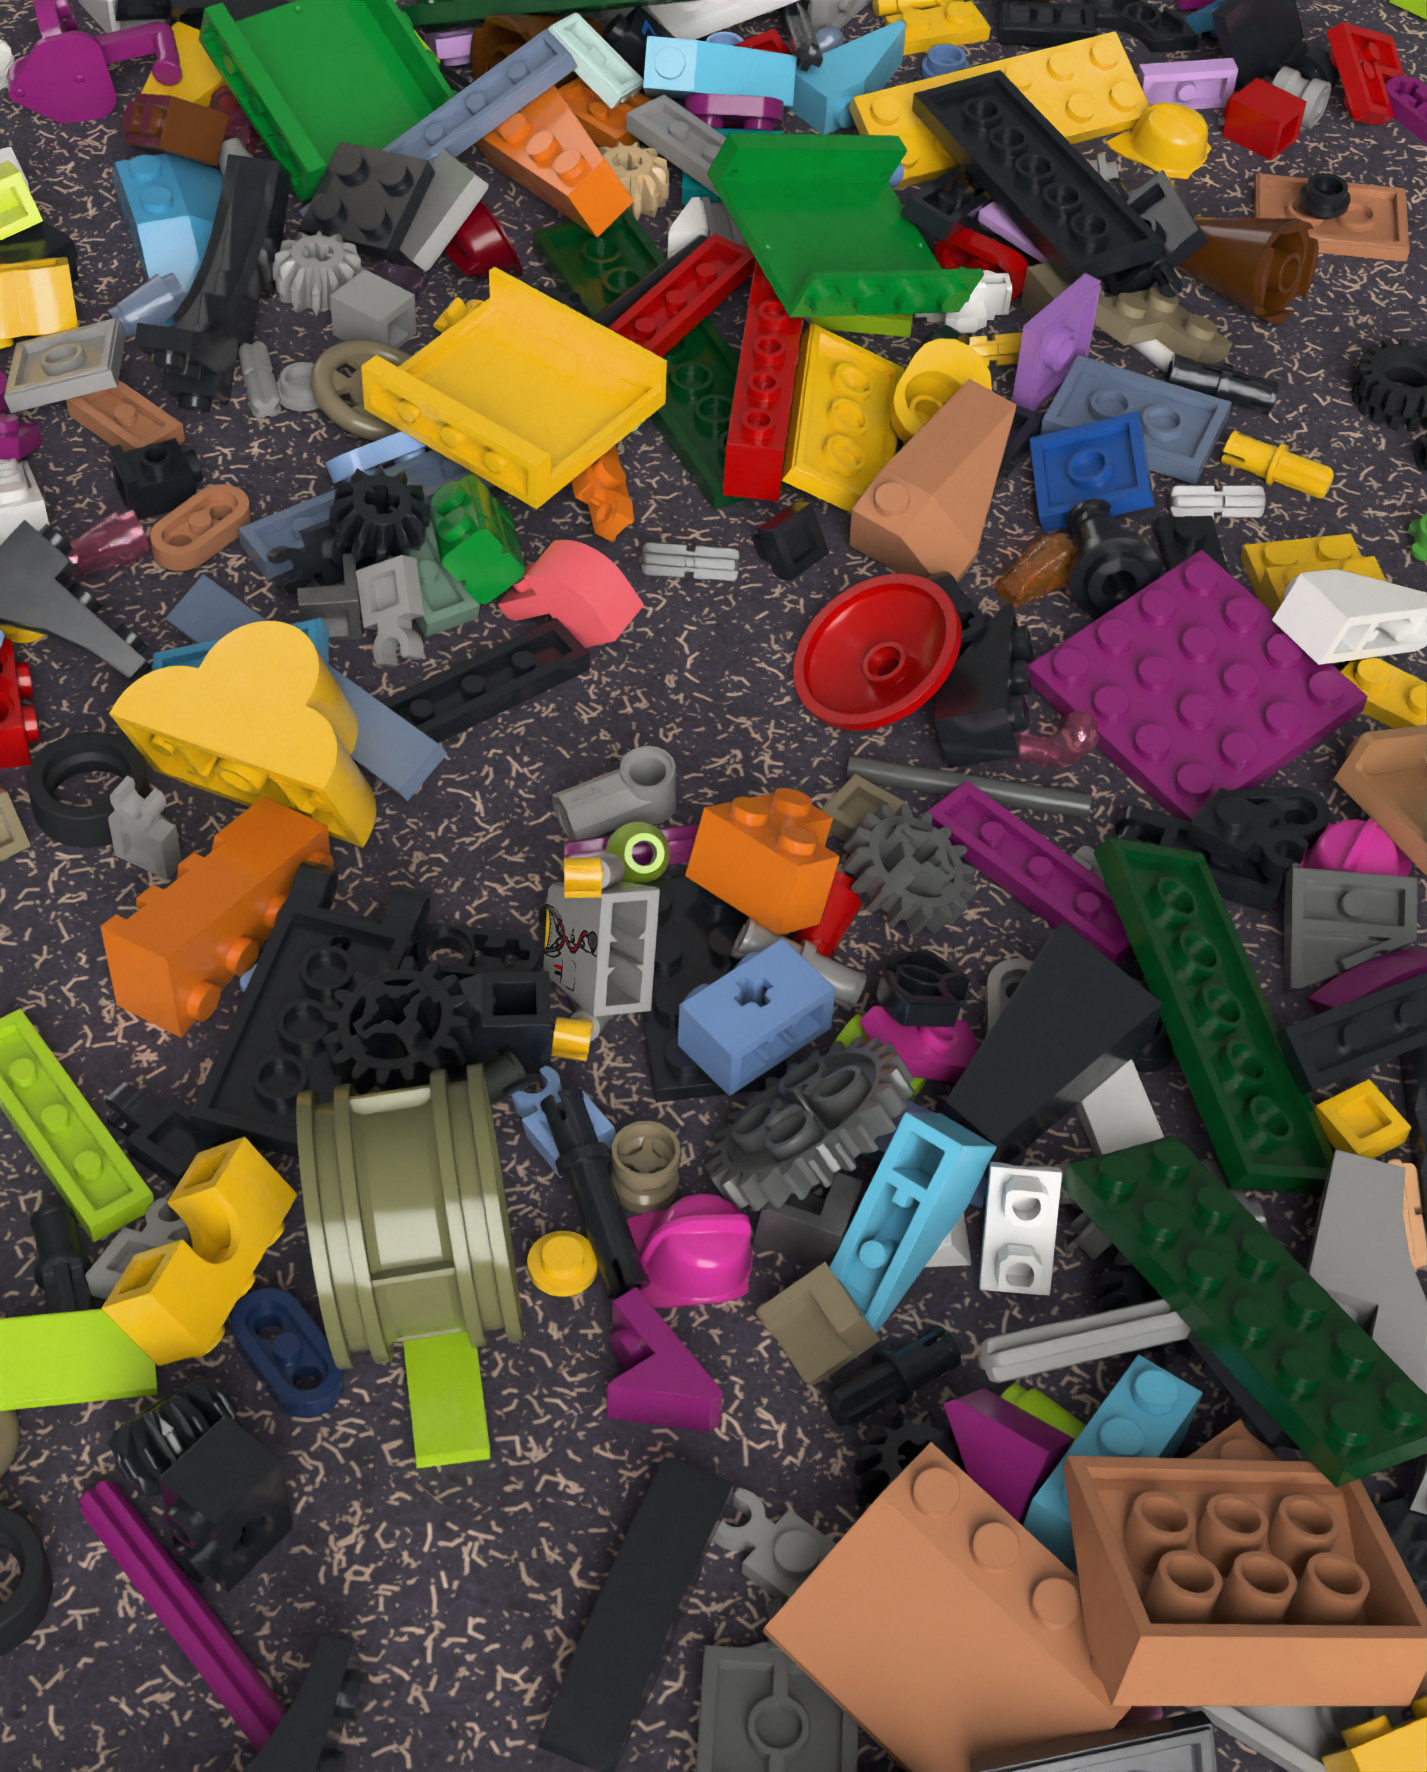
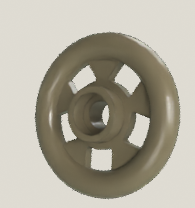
[311,340,412,441]

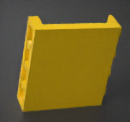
[361,267,667,510]

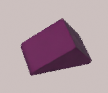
[943,1388,1074,1526]

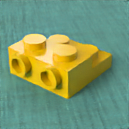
[1240,534,1387,614]

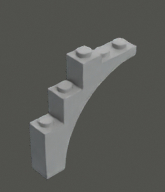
[1305,1150,1427,1515]

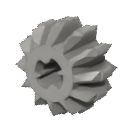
[272,230,363,317]

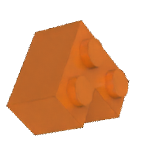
[685,788,840,936]

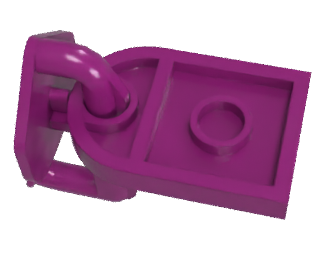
[6,0,182,124]

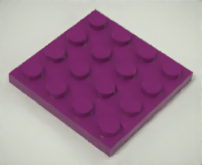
[1028,550,1368,822]

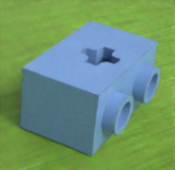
[678,938,836,1096]

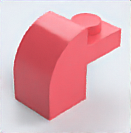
[497,540,644,648]

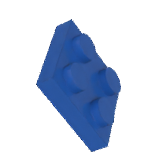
[1029,411,1155,533]

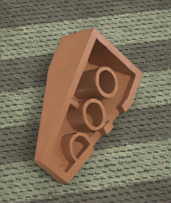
[849,379,1017,583]

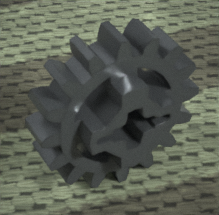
[842,804,977,935]

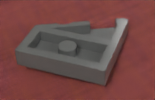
[1283,867,1417,992]

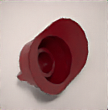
[445,199,523,279]

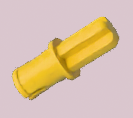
[1221,430,1334,498]

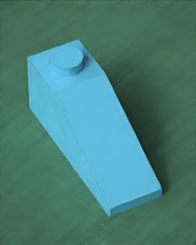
[787,20,906,134]
[643,36,797,108]
[830,1112,997,1333]

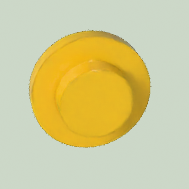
[527,1231,598,1297]

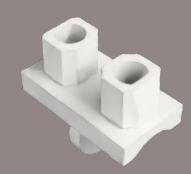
[979,1162,1062,1296]

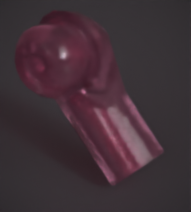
[1011,711,1099,769]

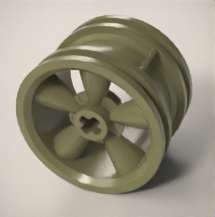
[296,1063,524,1370]

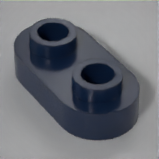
[231,1288,345,1418]

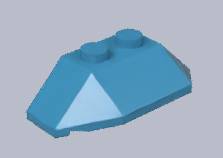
[111,153,223,295]

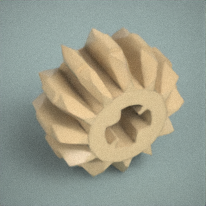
[599,141,669,221]

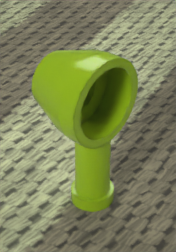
[606,822,670,884]

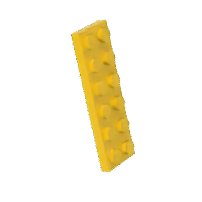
[849,31,1150,189]

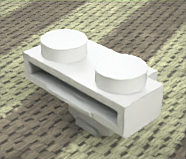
[914,270,1012,333]

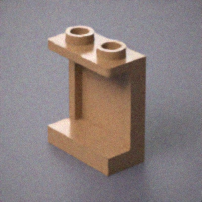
[1334,725,1427,876]

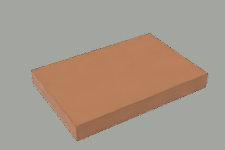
[1254,173,1410,262]

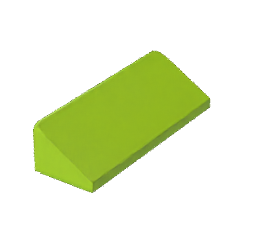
[0,1309,157,1411]

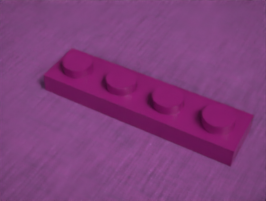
[927,781,1134,967]

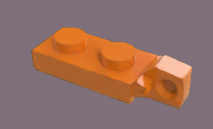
[571,445,634,542]

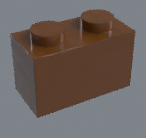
[122,93,229,166]

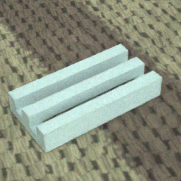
[548,12,644,109]

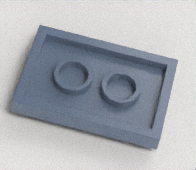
[1040,355,1232,485]

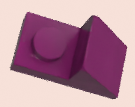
[606,1287,723,1432]

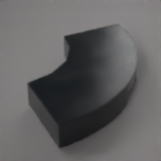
[1084,0,1198,53]
[876,951,970,1027]

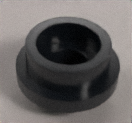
[1299,173,1351,220]

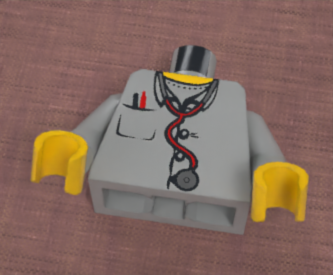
[538,853,660,1061]

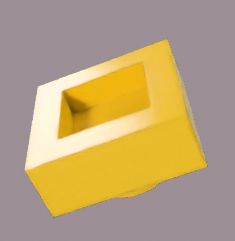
[1315,1079,1411,1159]

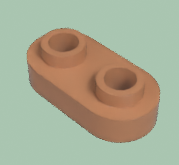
[150,484,251,571]

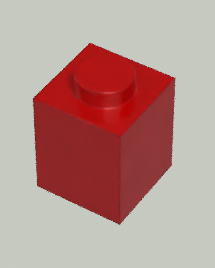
[1222,77,1307,160]

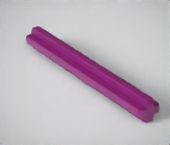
[80,1480,287,1753]

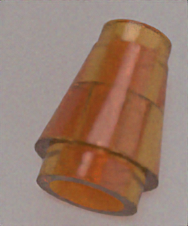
[995,533,1078,610]

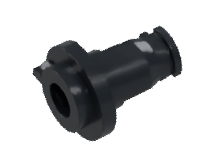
[1064,499,1161,621]

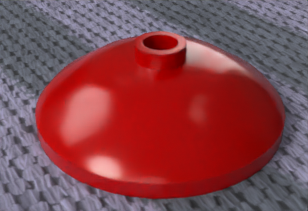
[793,574,962,731]

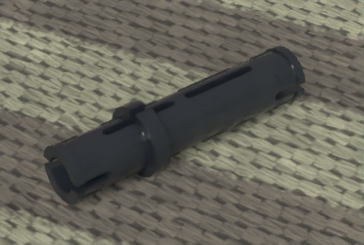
[540,1088,651,1299]

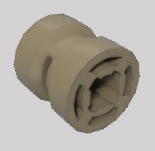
[611,1121,681,1213]

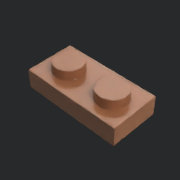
[66,380,185,452]

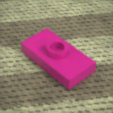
[860,1006,980,1083]

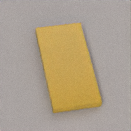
[782,323,904,513]

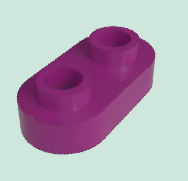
[684,94,784,131]

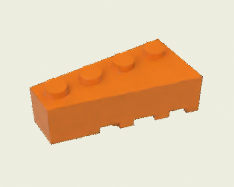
[475,85,634,238]
[100,796,333,1038]

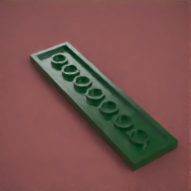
[533,208,792,509]

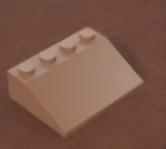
[763,1442,1132,1772]
[1063,1455,1427,1706]

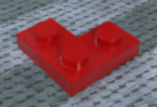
[1326,22,1405,125]

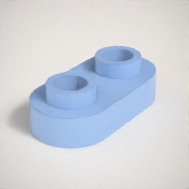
[325,431,429,484]

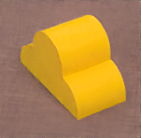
[109,621,376,848]

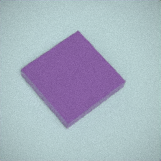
[1012,273,1101,411]

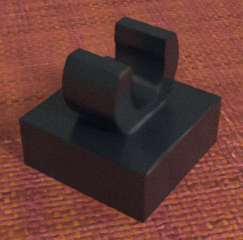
[751,501,829,581]

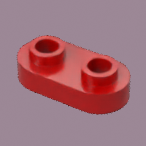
[934,227,1029,302]

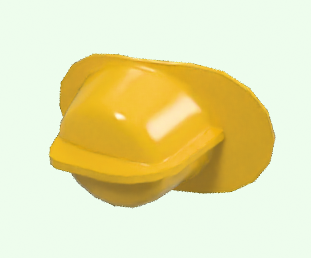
[1106,102,1212,179]
[890,338,992,448]

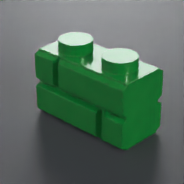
[429,474,526,604]

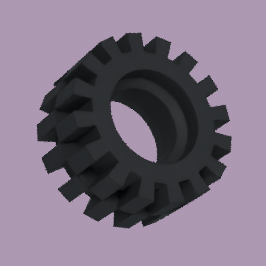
[1352,338,1427,432]

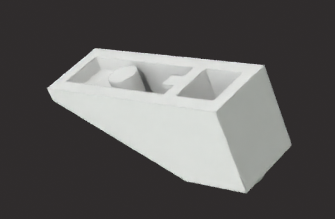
[1272,569,1427,665]

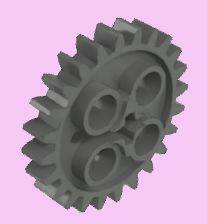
[705,1037,915,1212]

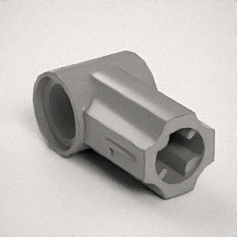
[552,746,677,841]

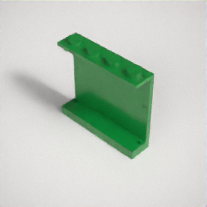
[199,0,458,202]
[706,133,984,318]

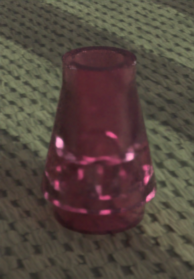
[66,508,152,579]

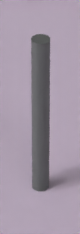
[846,756,1092,819]

